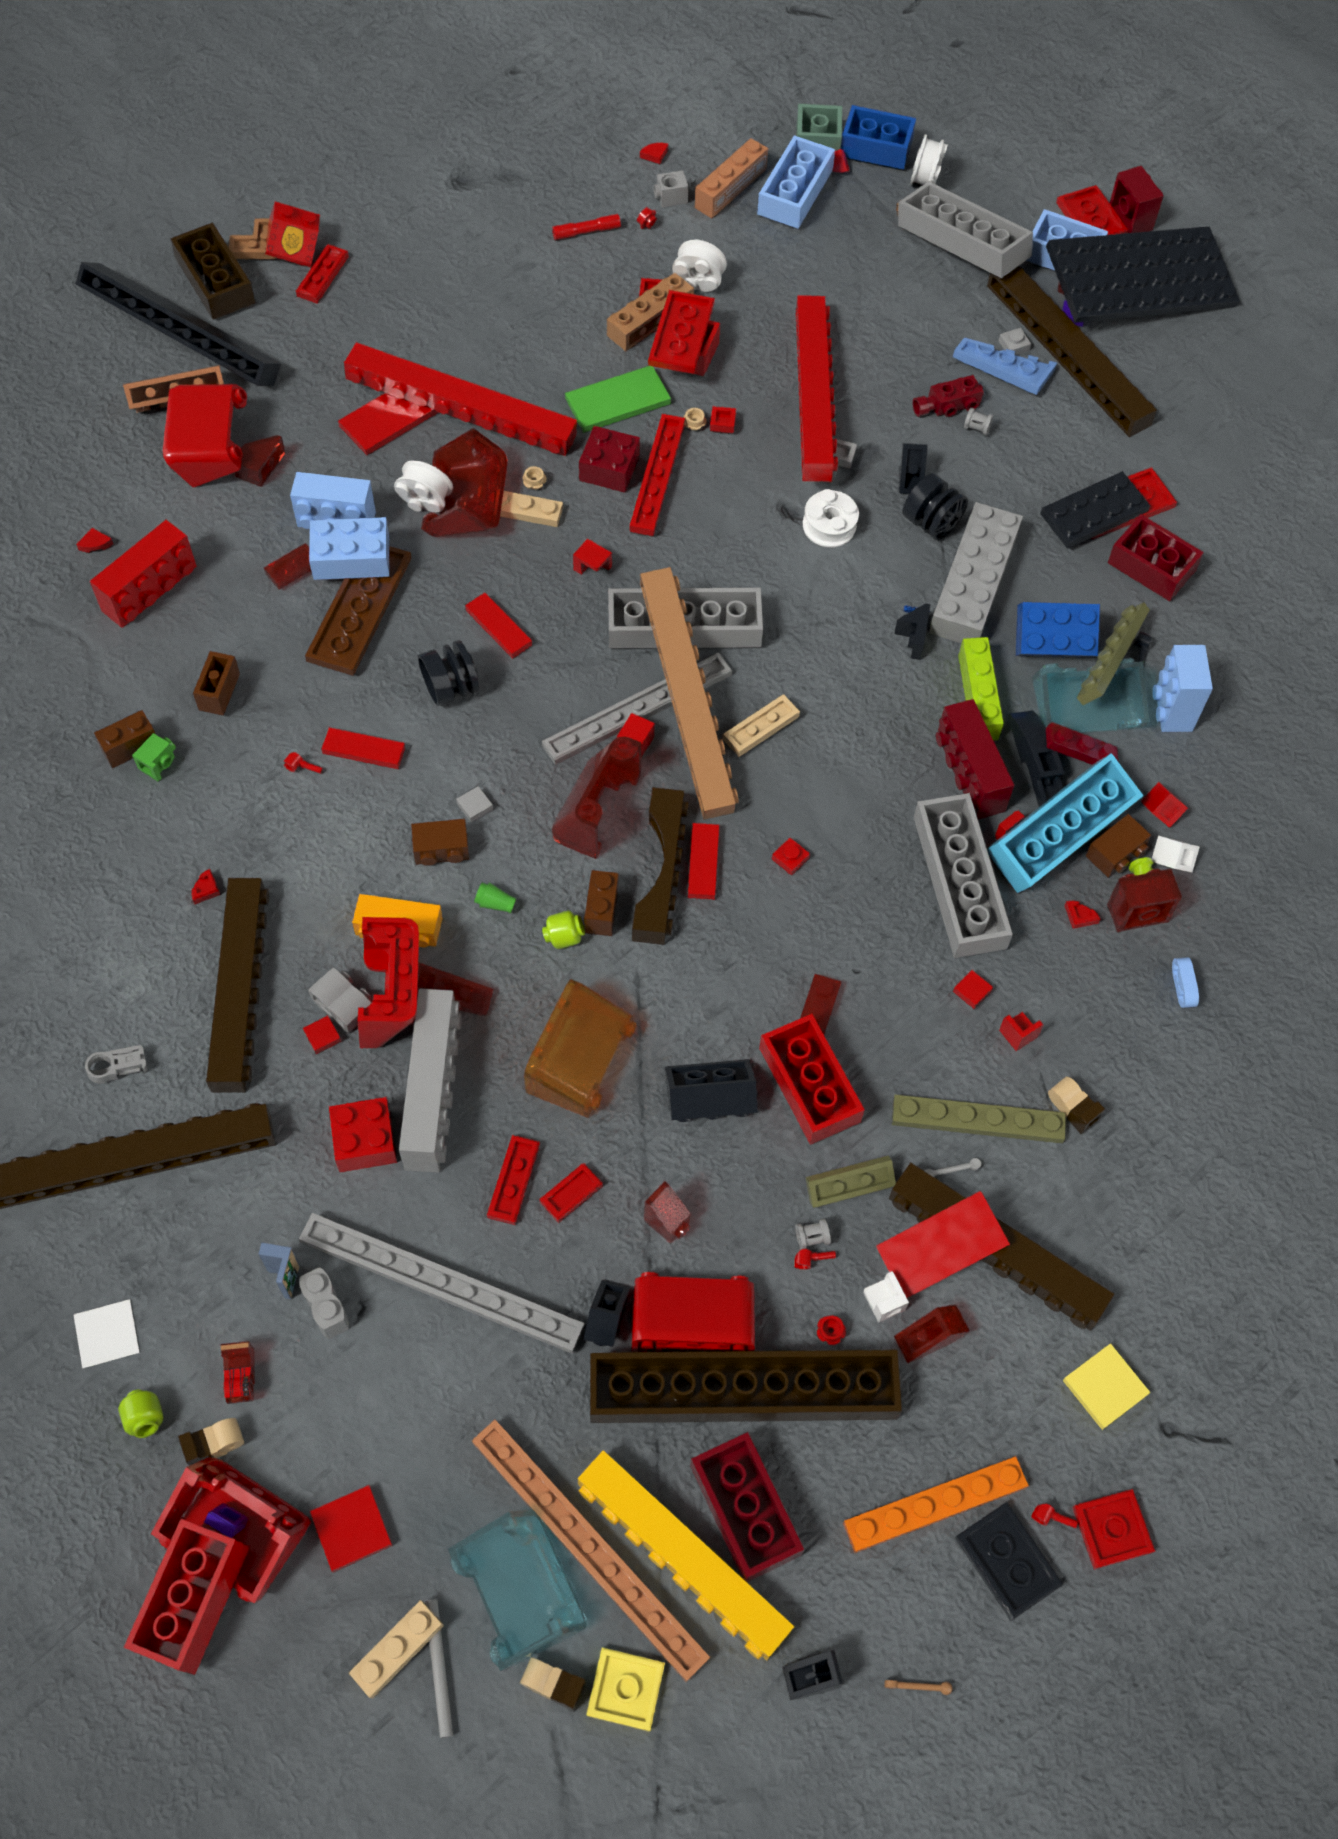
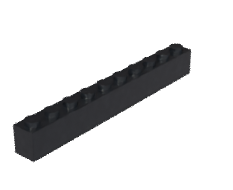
[75,262,281,386]

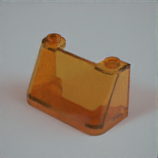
[524,979,637,1118]

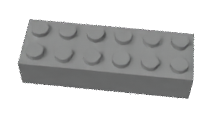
[898,182,1033,278]
[929,502,1023,643]
[608,588,763,648]
[913,793,1013,958]
[399,989,462,1173]

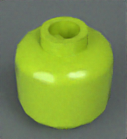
[542,910,585,950]
[118,1389,163,1438]

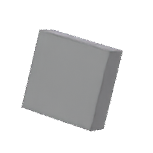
[456,786,493,822]

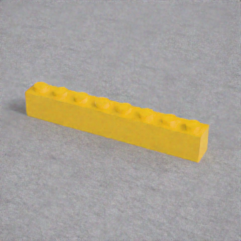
[577,1450,794,1661]

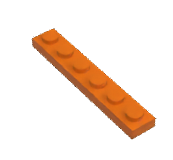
[843,1456,1029,1553]

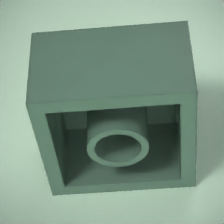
[796,104,842,151]

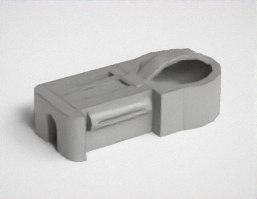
[85,1045,147,1083]

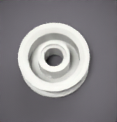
[910,134,947,185]
[672,240,727,292]
[394,461,453,513]
[803,489,859,548]

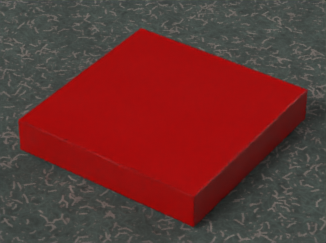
[310,1485,392,1573]
[1072,1489,1155,1570]

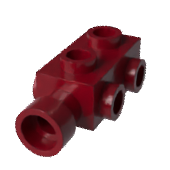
[912,375,984,417]

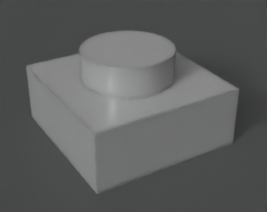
[998,328,1031,355]

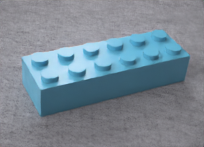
[987,753,1143,893]

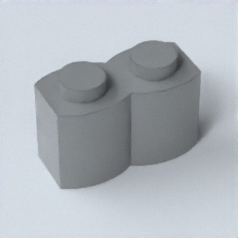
[308,968,373,1033]
[299,1267,349,1339]

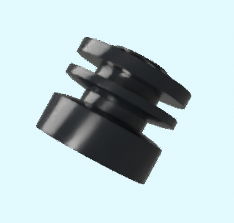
[902,473,968,540]
[417,640,479,706]

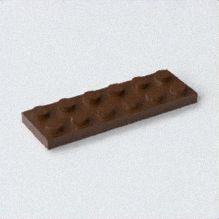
[305,546,412,676]

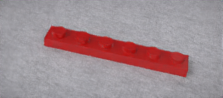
[630,414,685,536]

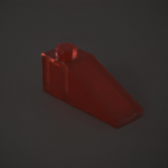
[417,962,494,1016]

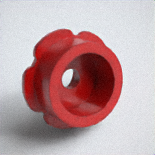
[636,207,657,229]
[816,1315,846,1345]

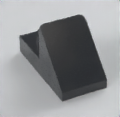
[899,443,928,494]
[894,604,931,660]

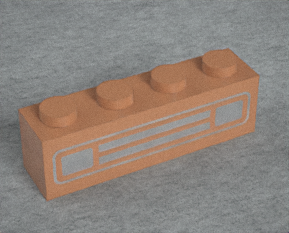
[695,138,768,218]

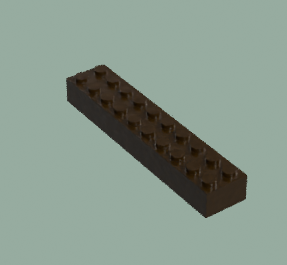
[590,1350,902,1423]

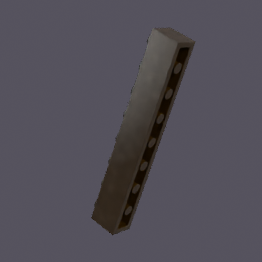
[206,878,269,1093]
[889,1162,1114,1331]

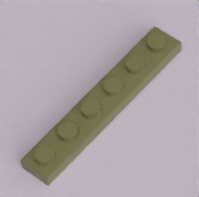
[1077,602,1150,705]
[892,1095,1065,1144]

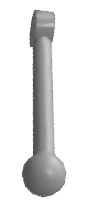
[924,1158,981,1177]

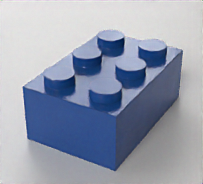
[841,105,916,170]
[1016,602,1100,658]

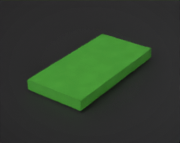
[565,366,671,433]

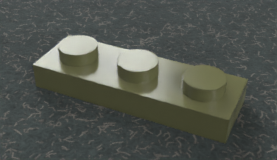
[805,1156,896,1208]

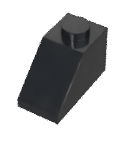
[584,1280,630,1347]

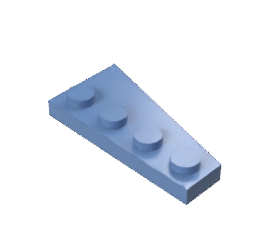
[953,338,1057,395]

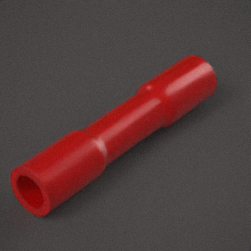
[552,214,621,240]

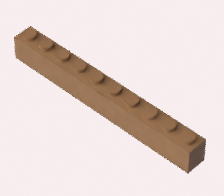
[640,567,739,820]

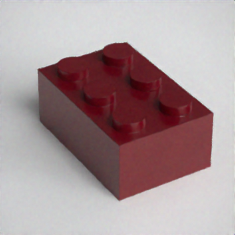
[1107,514,1204,602]

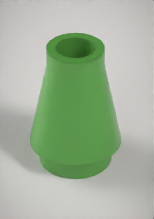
[474,882,517,913]

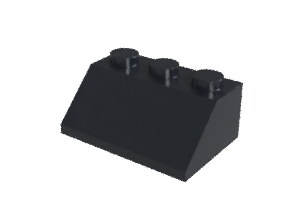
[665,1059,758,1122]

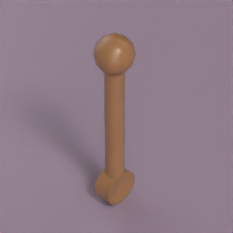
[885,1680,953,1695]

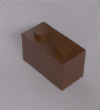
[193,651,240,716]
[94,710,155,769]
[1086,814,1151,878]
[411,819,469,866]
[584,870,619,936]

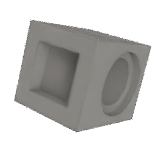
[653,170,688,208]

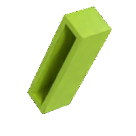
[958,637,1003,741]

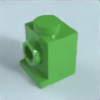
[132,733,176,782]

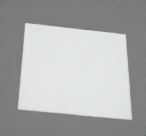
[74,1299,139,1369]

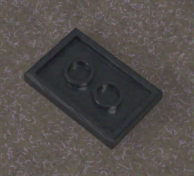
[955,1502,1064,1621]

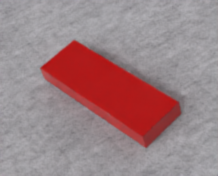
[296,244,349,304]
[465,592,532,659]
[321,727,405,769]
[688,823,719,900]
[487,1135,540,1225]

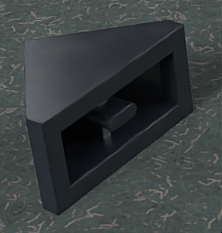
[782,1650,843,1700]

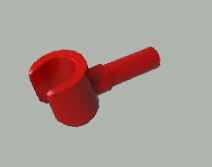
[284,752,323,774]
[794,1249,836,1270]
[1031,1504,1078,1528]

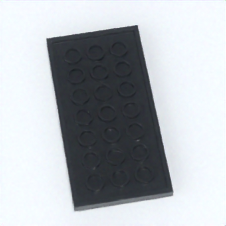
[1046,226,1240,323]

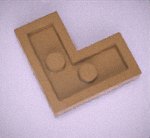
[229,219,276,259]

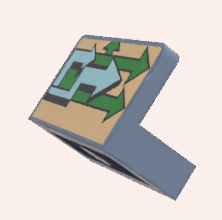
[259,1243,300,1299]

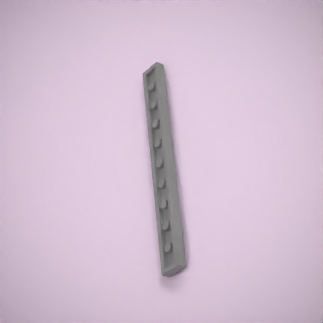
[299,1213,585,1354]

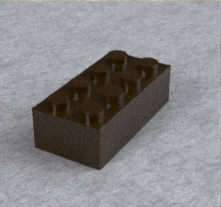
[170,222,255,320]

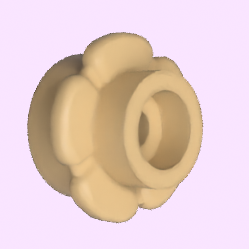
[684,408,707,430]
[523,466,546,489]

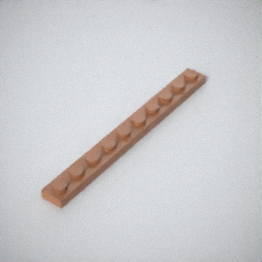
[472,1420,710,1683]

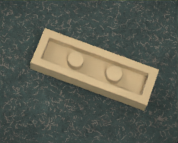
[486,489,563,527]
[723,694,800,757]
[349,1600,444,1699]

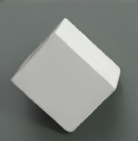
[1152,836,1200,872]
[863,1271,909,1323]

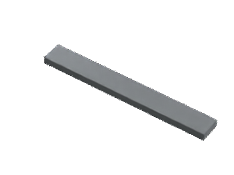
[542,652,732,765]

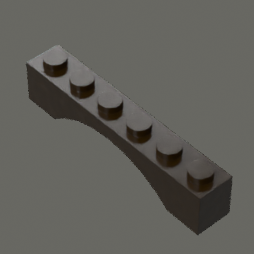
[632,787,689,945]

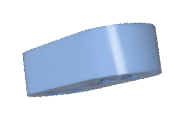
[1172,957,1199,1008]

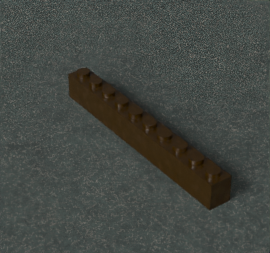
[987,266,1157,437]
[0,1103,276,1209]

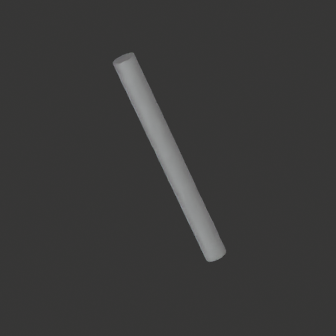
[425,1599,453,1738]

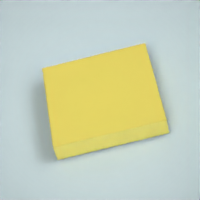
[1063,1343,1150,1430]
[586,1648,665,1732]

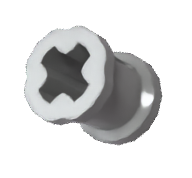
[964,408,994,436]
[795,1218,831,1250]

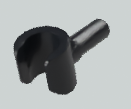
[1134,631,1152,668]

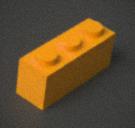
[352,894,443,947]

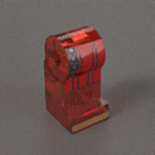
[221,1341,255,1404]

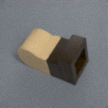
[1048,1077,1105,1134]
[178,1418,244,1466]
[520,1657,586,1712]

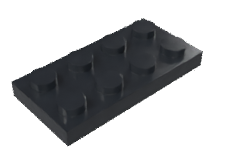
[1040,471,1150,549]

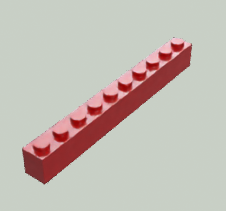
[796,295,838,482]
[344,342,577,456]

